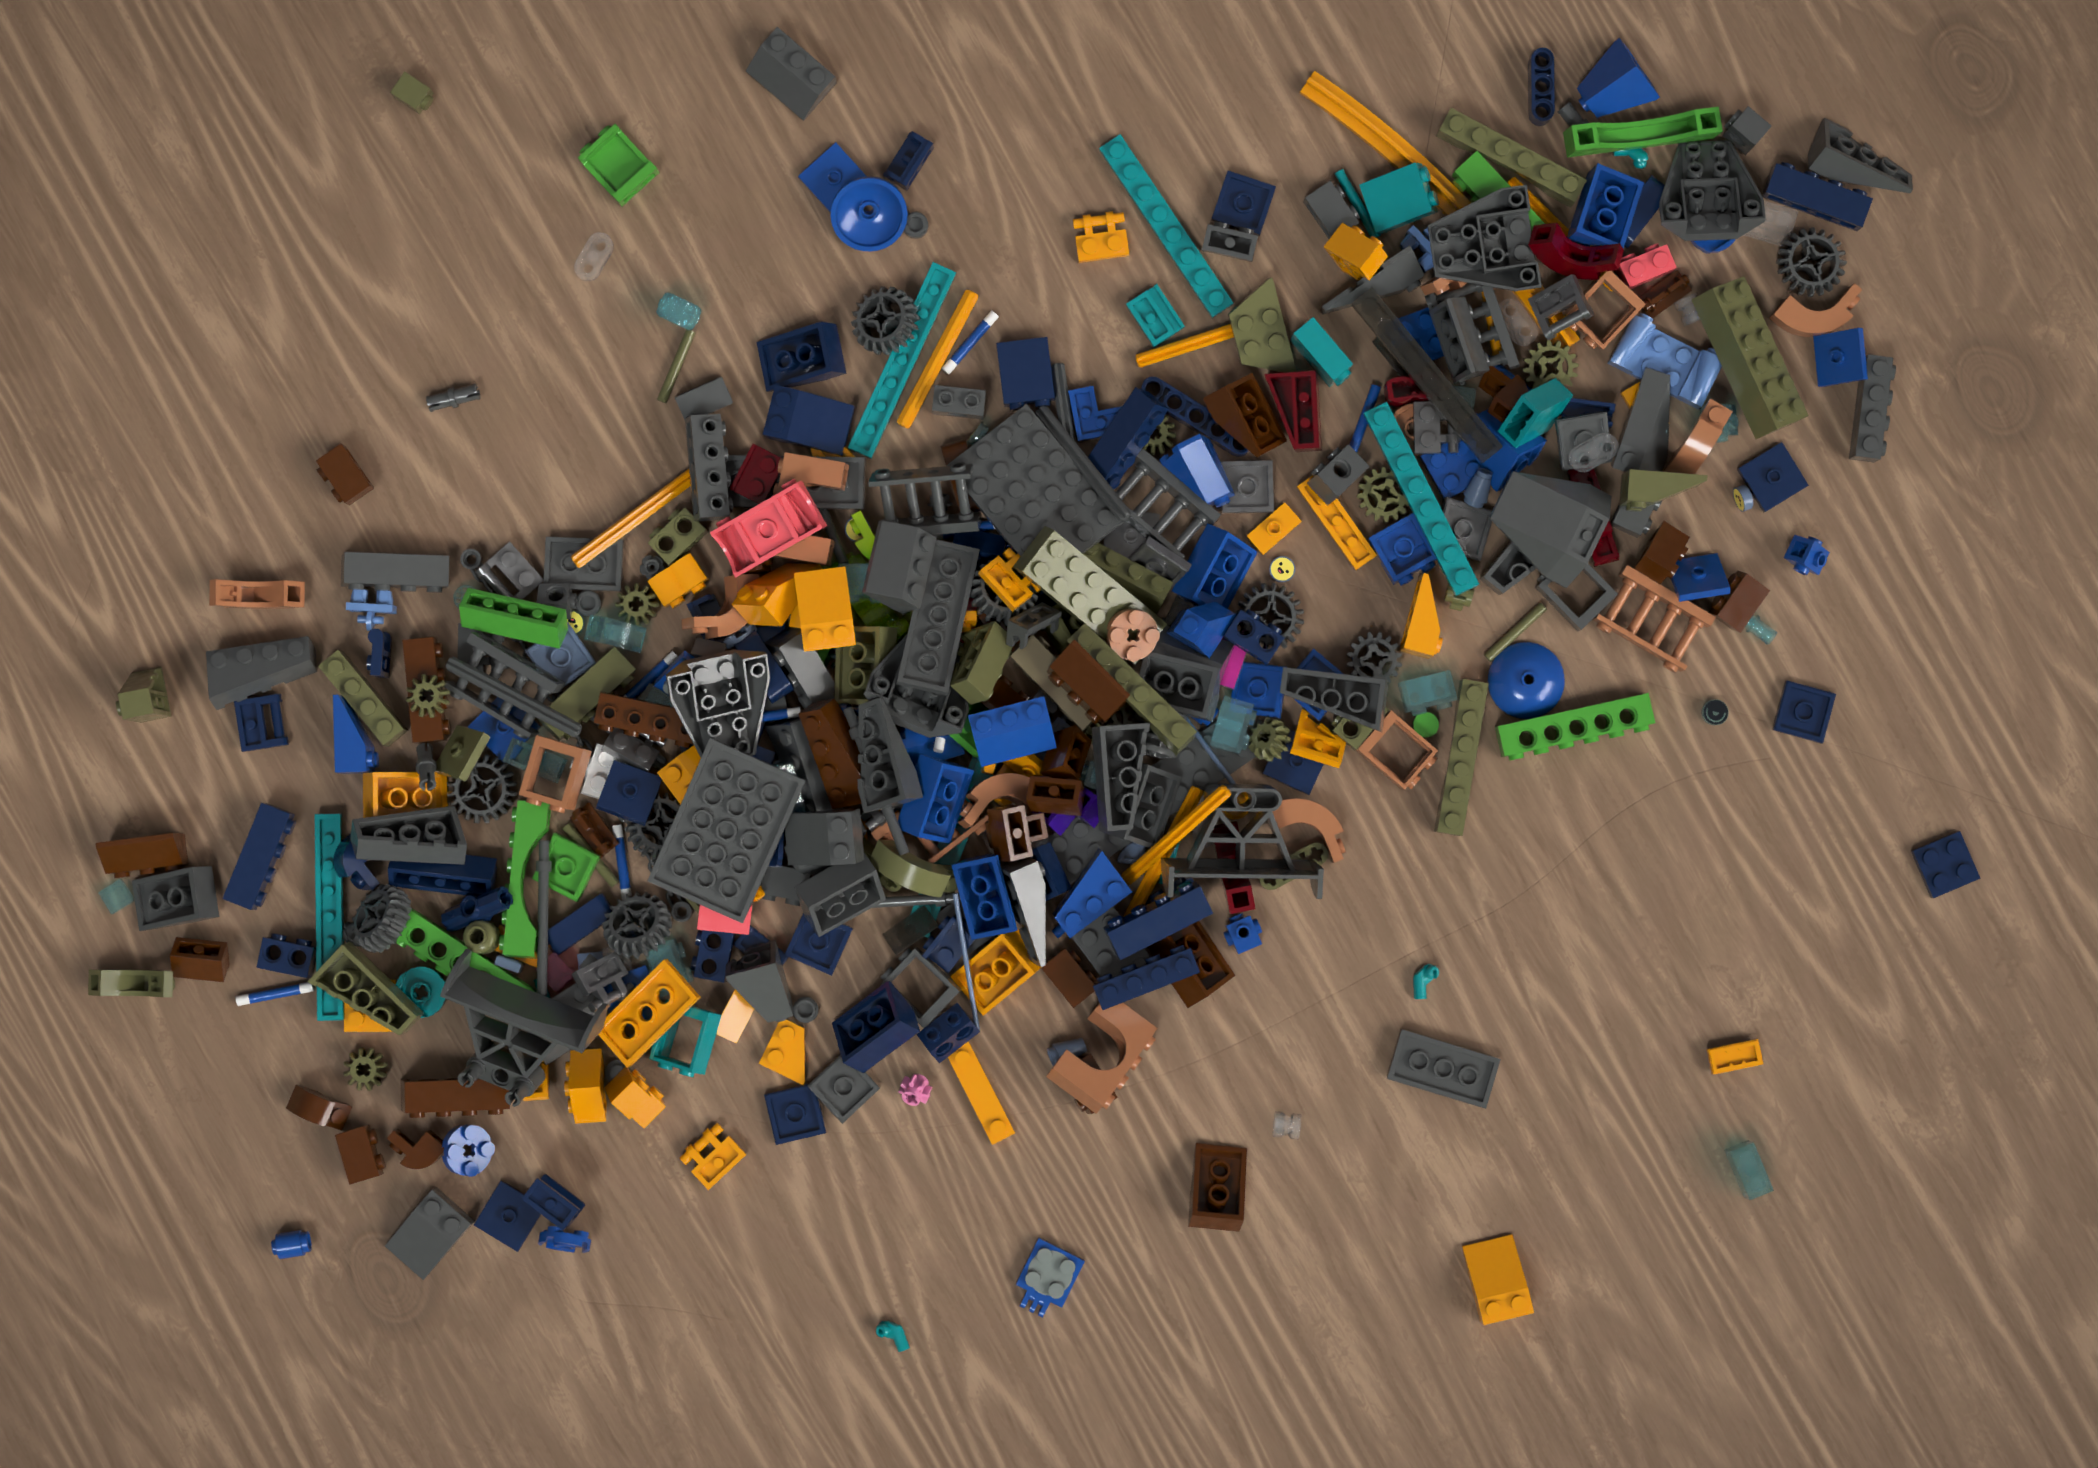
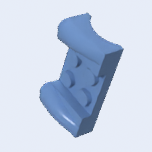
[1607,313,1722,409]

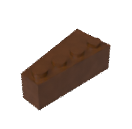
[798,698,862,809]
[400,1078,510,1118]

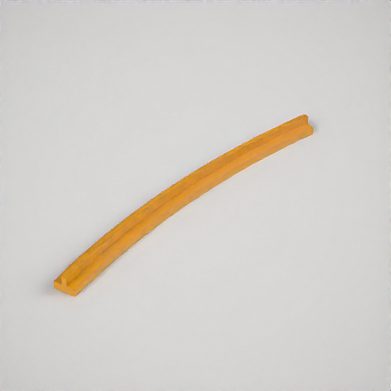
[1300,71,1580,352]

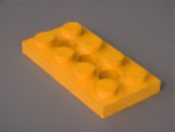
[598,959,701,1068]

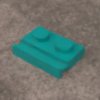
[1126,284,1185,348]

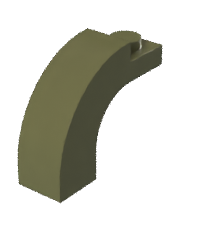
[869,839,957,897]
[88,969,175,997]

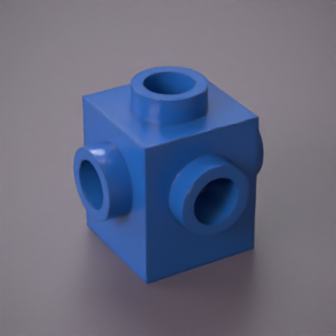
[1784,535,1830,575]
[1223,913,1262,954]

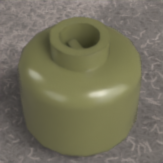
[463,920,501,954]

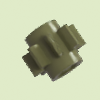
[1444,583,1474,611]

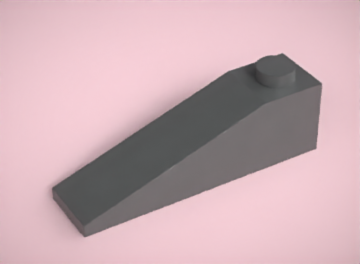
[1808,118,1913,193]
[1320,245,1424,314]
[1610,367,1670,472]
[858,697,923,813]

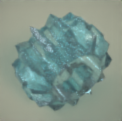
[656,293,701,330]

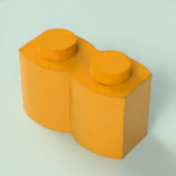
[647,553,709,609]

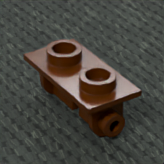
[1639,270,1692,318]
[570,802,620,858]

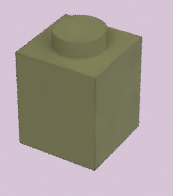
[390,71,434,114]

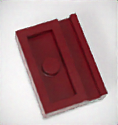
[730,443,781,504]

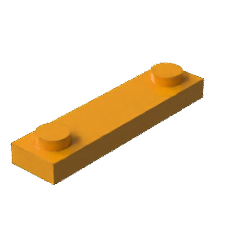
[1296,475,1377,571]
[948,1041,1015,1145]

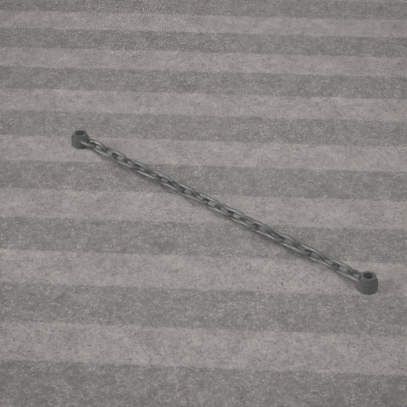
[460,549,693,922]

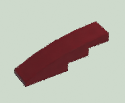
[1566,465,1620,567]

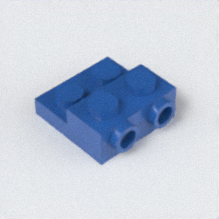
[1368,513,1437,586]

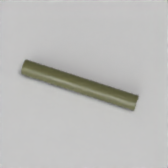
[657,329,696,404]
[1484,603,1547,662]
[563,823,619,888]

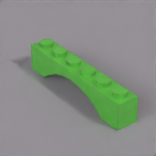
[1563,107,1723,158]
[499,800,551,959]

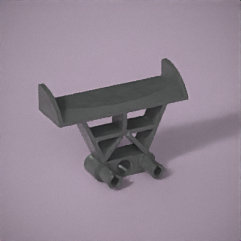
[1161,783,1324,899]
[440,949,608,1107]

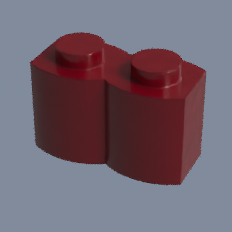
[1384,373,1440,407]

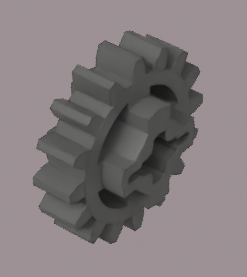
[1346,632,1402,683]

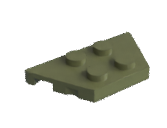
[1228,277,1297,373]

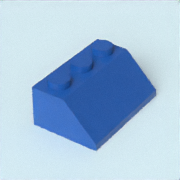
[1567,163,1644,249]
[1172,523,1258,609]
[968,696,1057,767]
[898,754,974,844]
[951,854,1018,940]

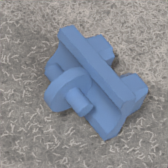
[1399,225,1433,273]
[346,589,397,631]

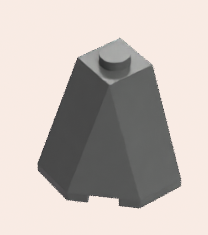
[725,940,793,1023]

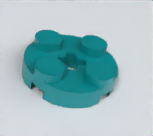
[396,966,446,1018]

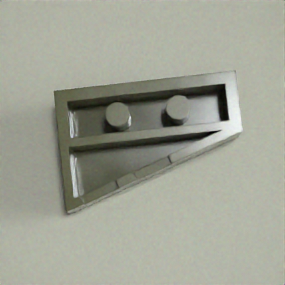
[950,621,1012,705]
[116,667,172,723]

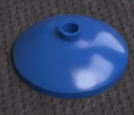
[830,177,908,252]
[1487,642,1565,719]

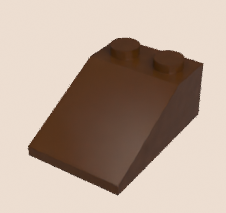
[1203,373,1287,457]
[1188,1143,1247,1232]

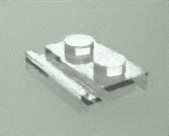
[1744,201,1798,247]

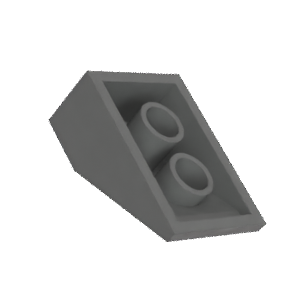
[785,808,864,865]
[132,866,220,931]
[385,1187,475,1280]

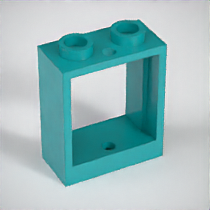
[649,999,722,1077]

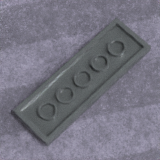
[725,455,866,510]
[896,540,980,696]

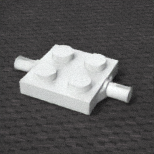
[570,743,626,799]

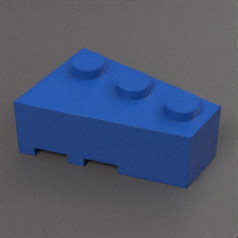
[1052,848,1132,938]

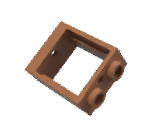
[1563,271,1646,350]
[1356,710,1438,790]
[519,735,592,813]

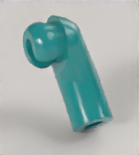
[1413,964,1439,999]

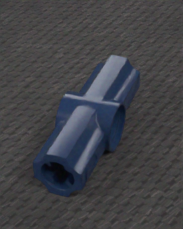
[441,886,513,932]

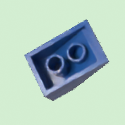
[333,694,379,774]

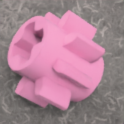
[898,1074,932,1106]

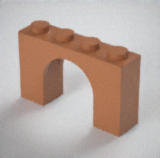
[773,452,849,567]
[1046,1003,1158,1114]

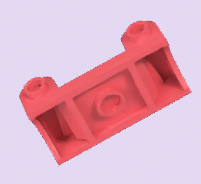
[710,479,827,578]

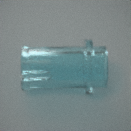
[1745,615,1777,645]

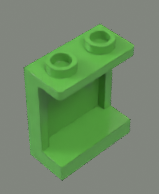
[578,124,659,207]

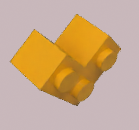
[1324,223,1388,281]
[564,1048,607,1124]
[604,1066,666,1128]

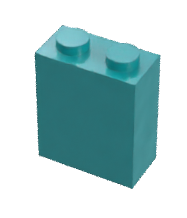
[1359,162,1439,234]
[1290,317,1353,388]
[1498,378,1573,448]

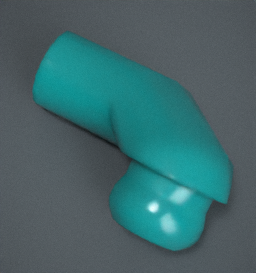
[1613,148,1649,169]
[876,1321,910,1352]

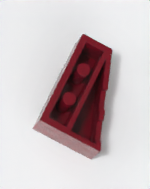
[1264,371,1322,452]

